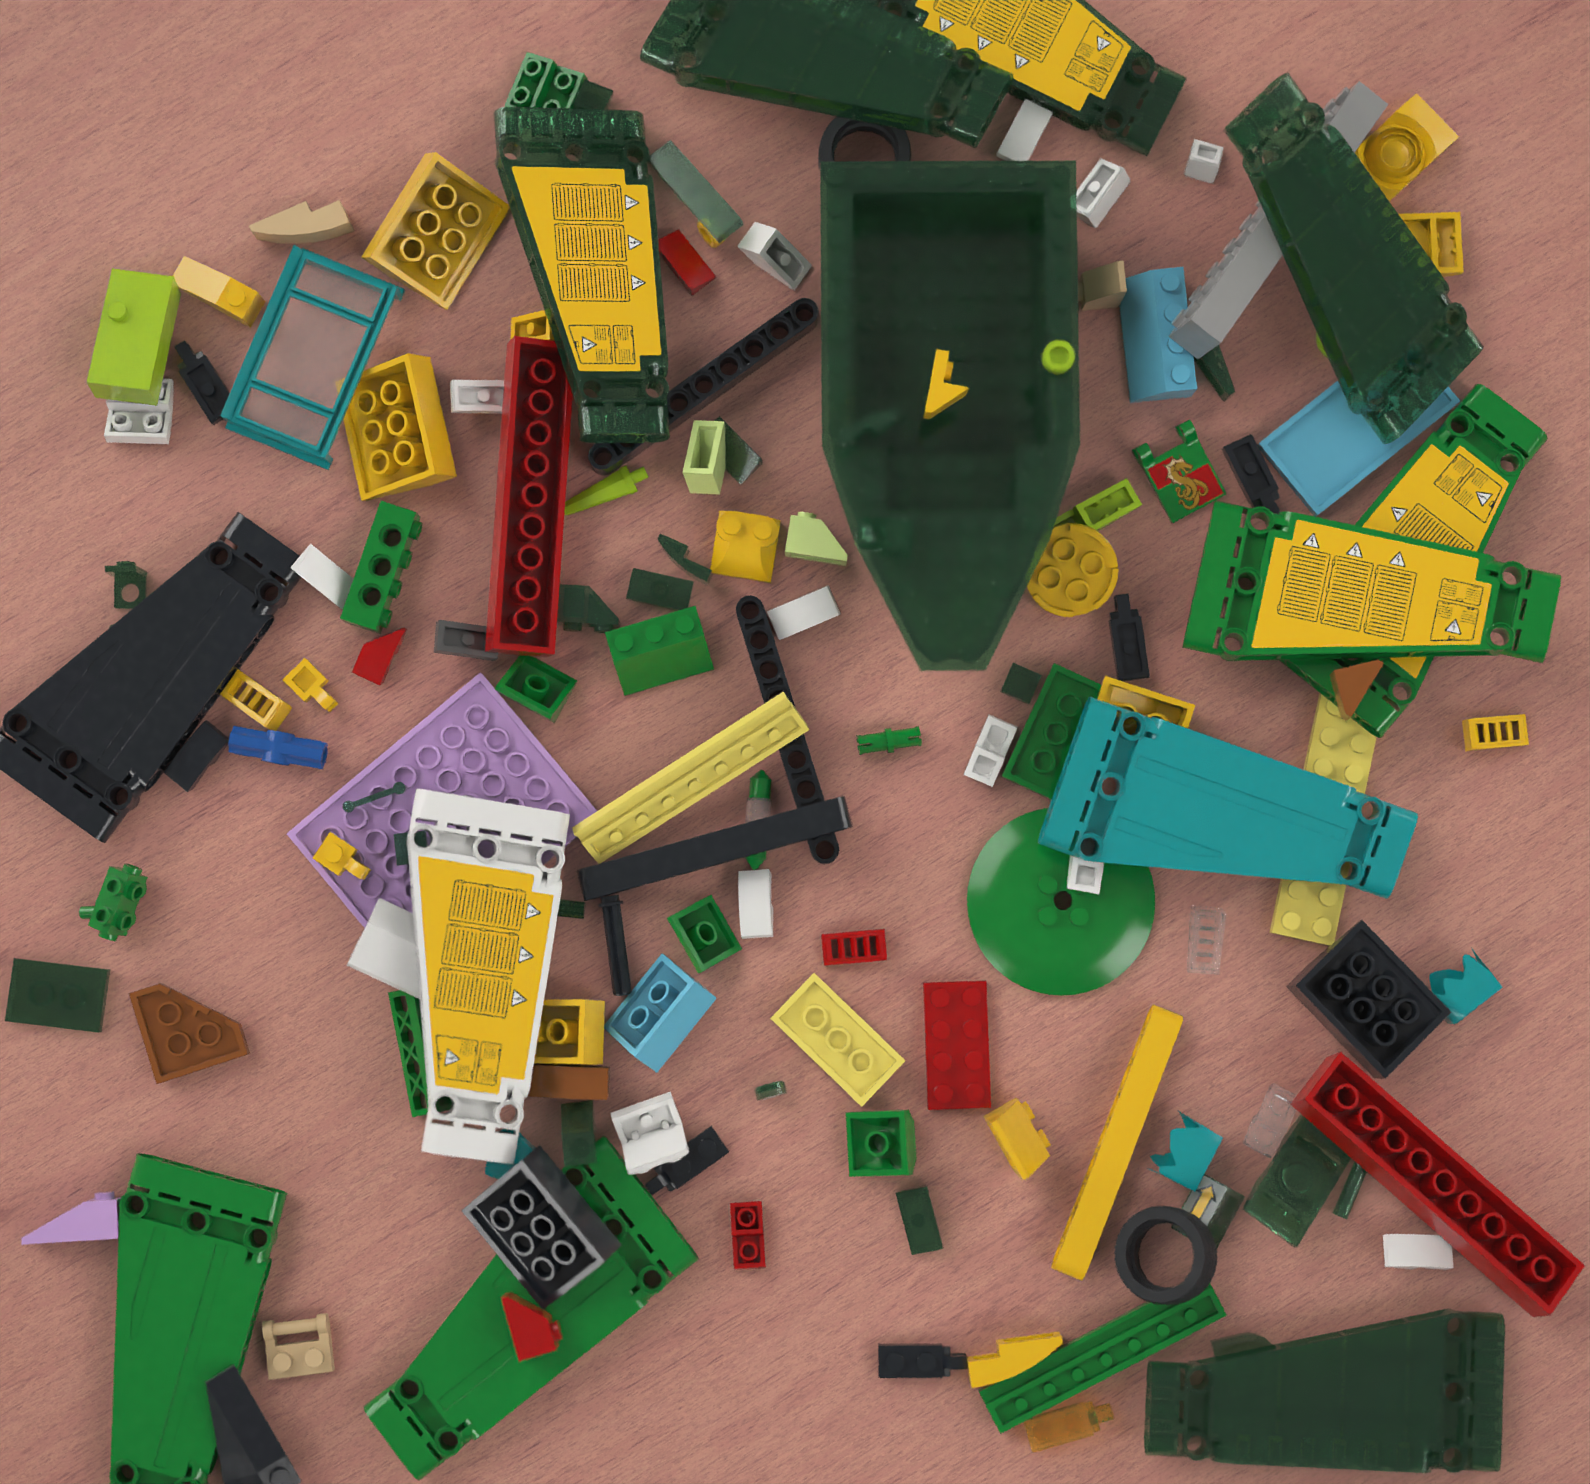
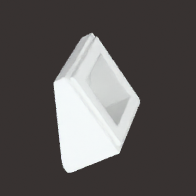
[1184,139,1224,183]

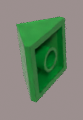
[495,655,577,723]
[667,895,742,974]

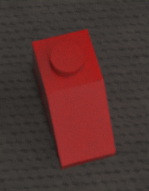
[501,1292,563,1361]

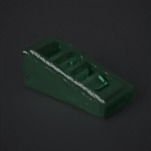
[1194,345,1235,402]

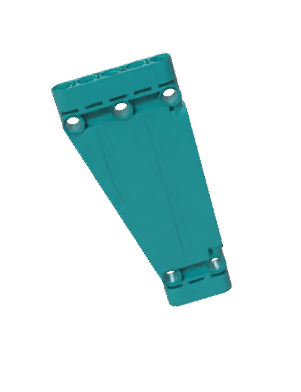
[1038,697,1418,899]

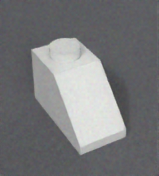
[737,222,812,290]

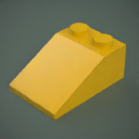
[1097,676,1196,735]
[534,999,605,1065]
[983,1098,1051,1181]

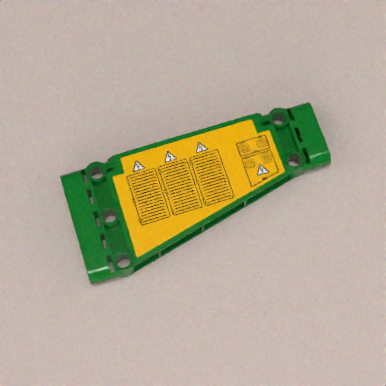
[1279,384,1548,738]
[1182,500,1561,663]

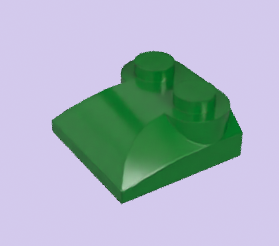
[845,1109,917,1177]

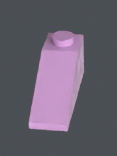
[21,1192,122,1245]

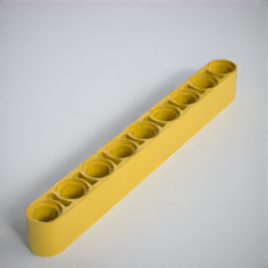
[1051,1004,1183,1281]

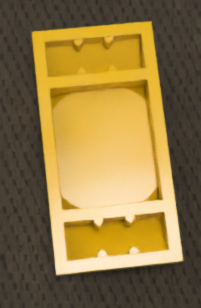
[1341,93,1459,215]
[1372,212,1464,279]

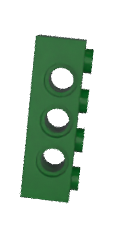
[340,501,423,634]

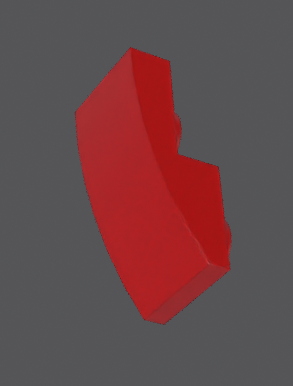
[730,1201,766,1270]

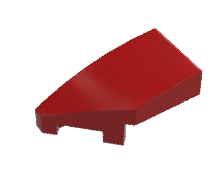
[352,627,407,686]

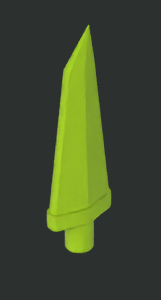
[565,465,649,516]

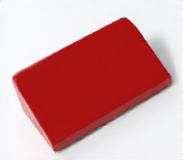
[654,229,716,296]

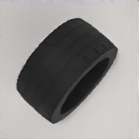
[818,106,911,207]
[1114,1206,1218,1305]

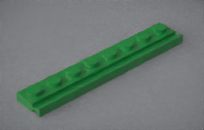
[978,1283,1227,1434]

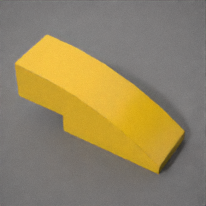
[967,1331,1063,1388]

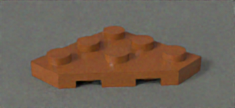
[129,983,250,1084]

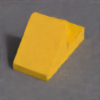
[924,349,969,419]

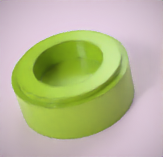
[1042,340,1075,374]

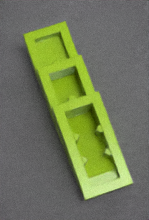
[1014,478,1142,562]

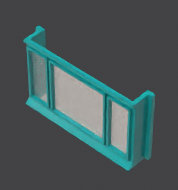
[220,245,405,470]

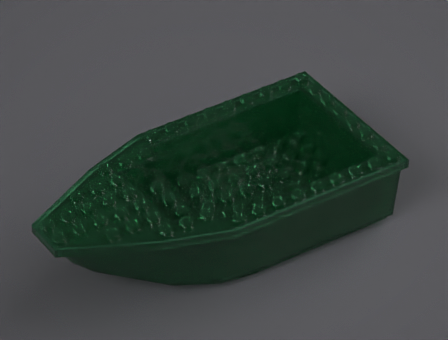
[820,161,1080,672]

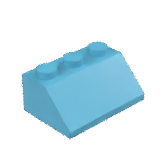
[604,953,717,1072]

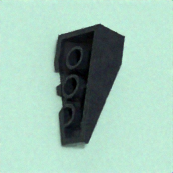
[205,1364,302,1484]

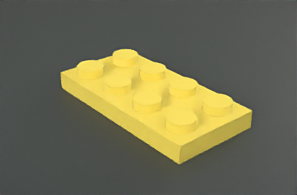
[770,973,905,1107]

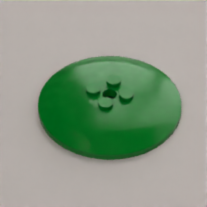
[967,808,1155,996]

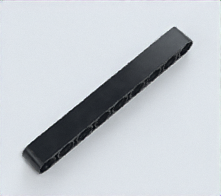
[588,298,818,475]
[736,595,839,865]
[577,796,853,901]

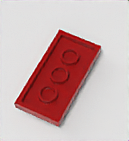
[923,980,991,1110]

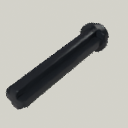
[598,895,632,996]

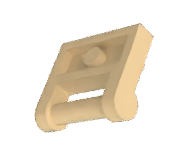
[262,1313,335,1380]

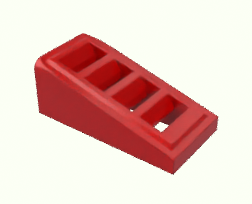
[821,929,887,966]

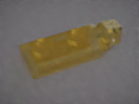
[1023,1401,1114,1453]

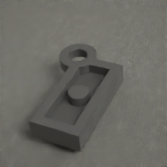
[434,620,498,661]

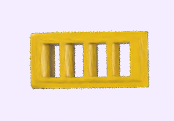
[220,669,292,731]
[1462,714,1529,752]

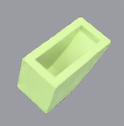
[682,420,726,495]
[785,512,848,566]

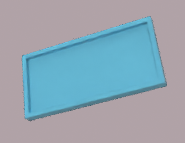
[1257,332,1461,517]

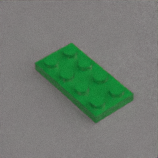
[1001,663,1101,800]

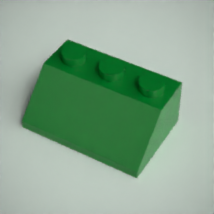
[605,606,714,696]

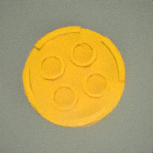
[1024,523,1119,617]

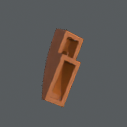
[527,1064,610,1100]

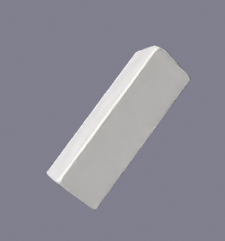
[1065,158,1130,228]
[290,544,353,609]

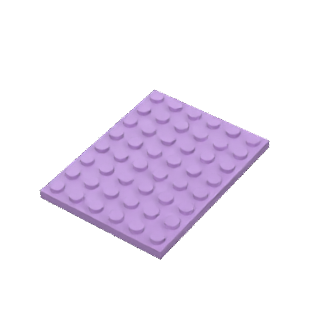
[287,672,597,928]

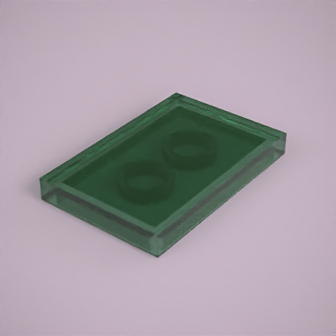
[5,958,111,1033]

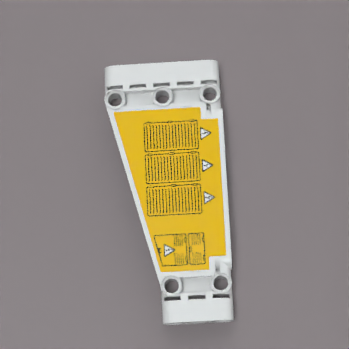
[407,789,570,1164]

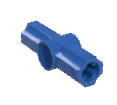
[228,726,328,770]

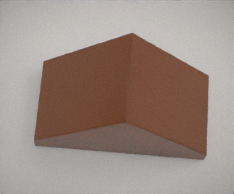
[1330,660,1384,721]

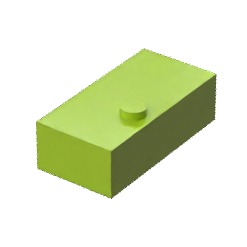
[87,268,181,406]

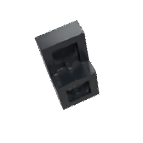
[163,720,229,792]

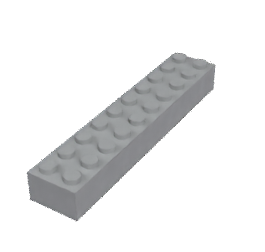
[1169,81,1388,359]

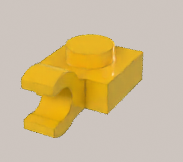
[282,658,339,712]
[312,832,371,880]

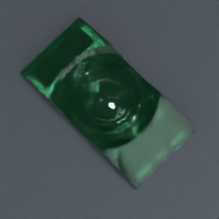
[1242,1114,1351,1248]

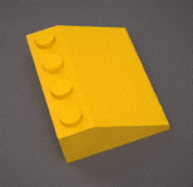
[361,152,511,310]
[335,353,457,501]

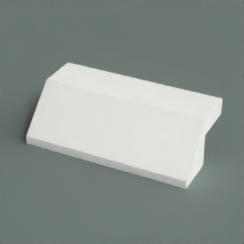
[347,898,420,999]

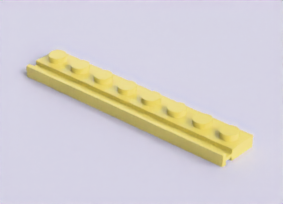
[572,691,809,864]

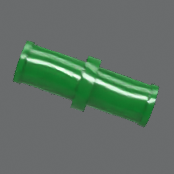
[856,726,922,755]

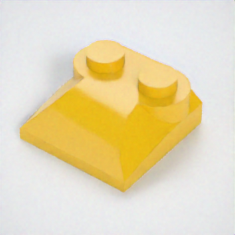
[710,511,781,583]

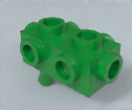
[79,863,148,941]

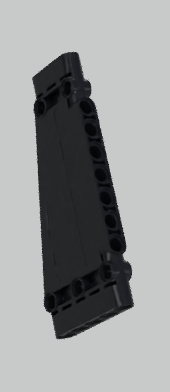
[0,512,301,843]

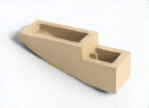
[249,200,354,244]

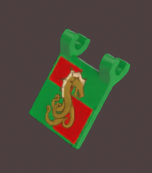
[1131,419,1227,524]

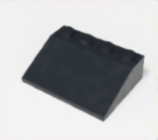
[1286,920,1451,1079]
[461,1145,622,1310]

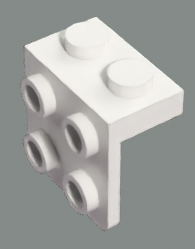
[611,1092,689,1175]

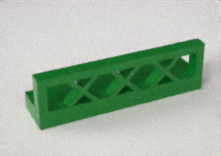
[388,990,452,1117]

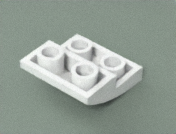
[104,379,174,444]

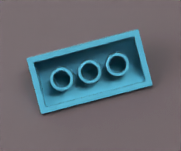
[1119,267,1197,403]

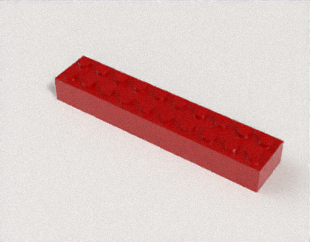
[485,336,575,658]
[1290,1051,1585,1317]

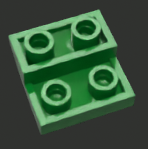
[504,52,588,134]

